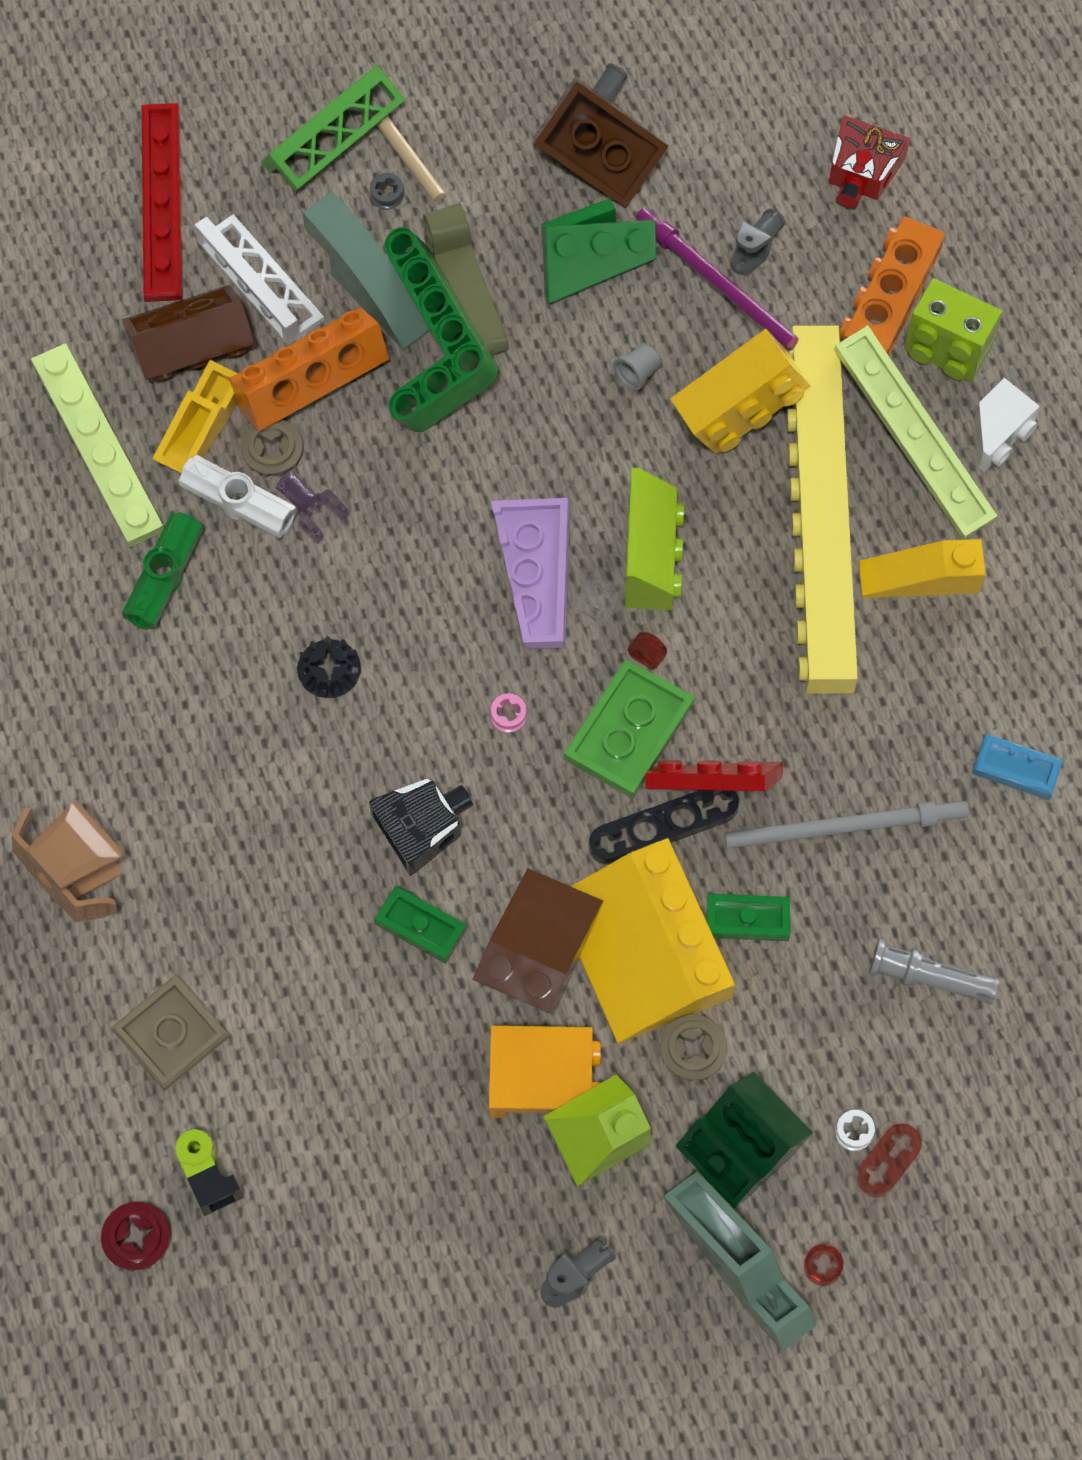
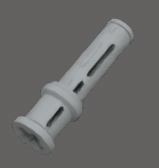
[869,939,999,1005]

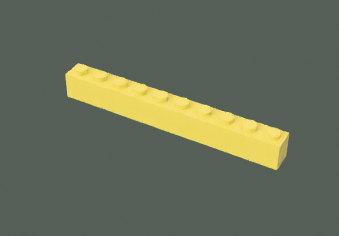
[783,325,858,694]

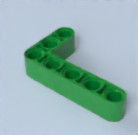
[384,227,498,432]

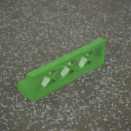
[261,65,406,191]

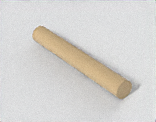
[376,115,446,203]

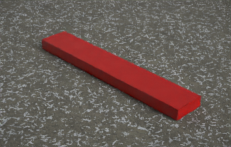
[141,103,182,302]

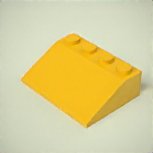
[571,838,735,1044]

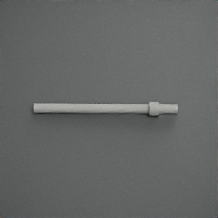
[724,801,969,848]

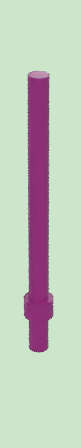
[636,208,799,350]

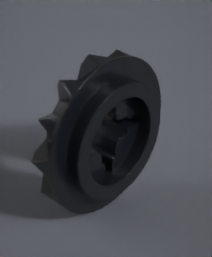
[297,636,361,698]

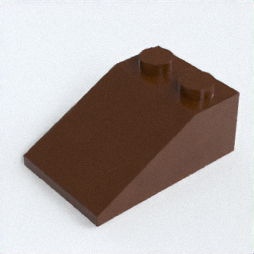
[533,76,669,208]
[472,868,604,1016]

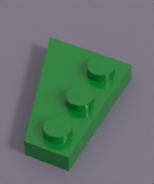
[542,219,656,304]

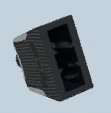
[369,779,473,876]

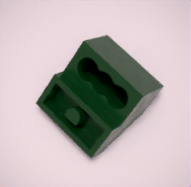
[676,1072,813,1208]

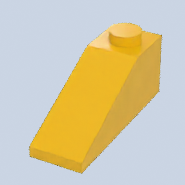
[858,539,986,598]

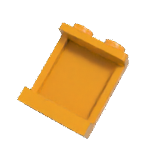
[489,1025,601,1118]

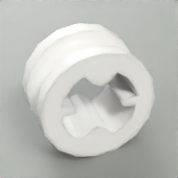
[835,1110,875,1151]

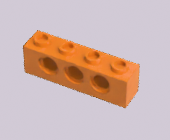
[839,216,945,356]
[229,307,389,431]

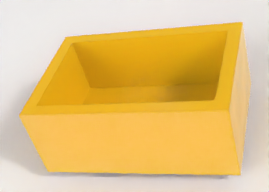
[670,329,811,454]

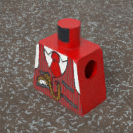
[829,115,910,209]

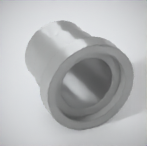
[613,344,661,391]

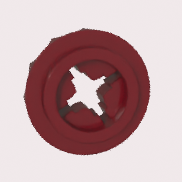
[101,1202,171,1272]

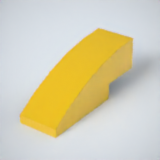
[152,360,238,473]

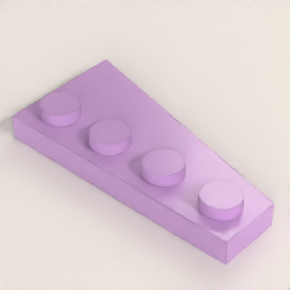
[491,498,570,649]

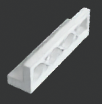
[194,214,324,345]

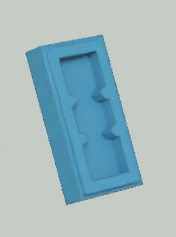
[972,734,1063,800]

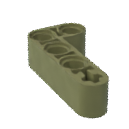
[423,203,508,354]

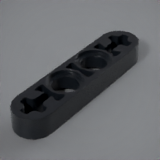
[589,790,739,865]

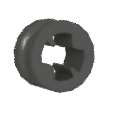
[370,173,404,210]

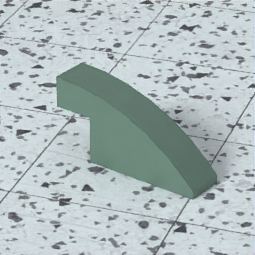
[302,191,431,351]
[663,1171,817,1352]

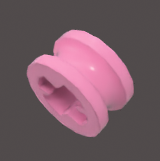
[490,693,527,733]

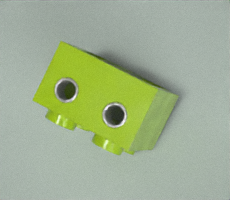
[904,278,1003,382]

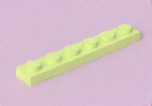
[834,325,997,540]
[31,343,164,547]

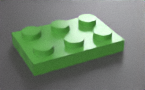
[563,659,695,799]

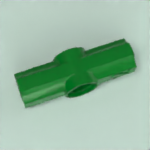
[122,512,203,630]

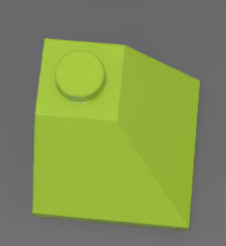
[543,1074,651,1187]

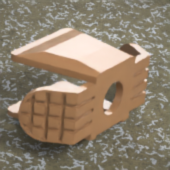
[12,802,123,922]

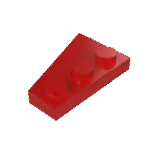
[645,760,783,791]

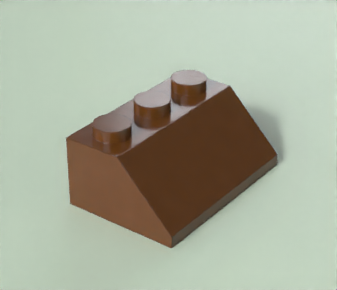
[122,285,255,381]

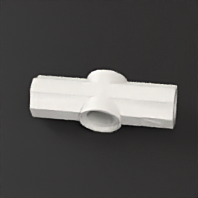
[178,455,297,538]

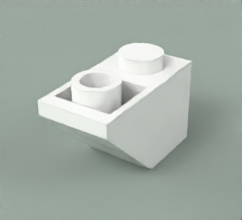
[974,378,1040,472]

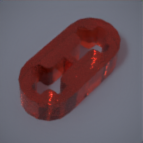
[857,1123,922,1198]

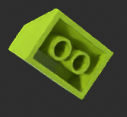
[625,468,684,610]

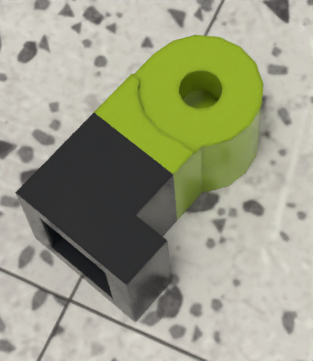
[175,1129,243,1216]

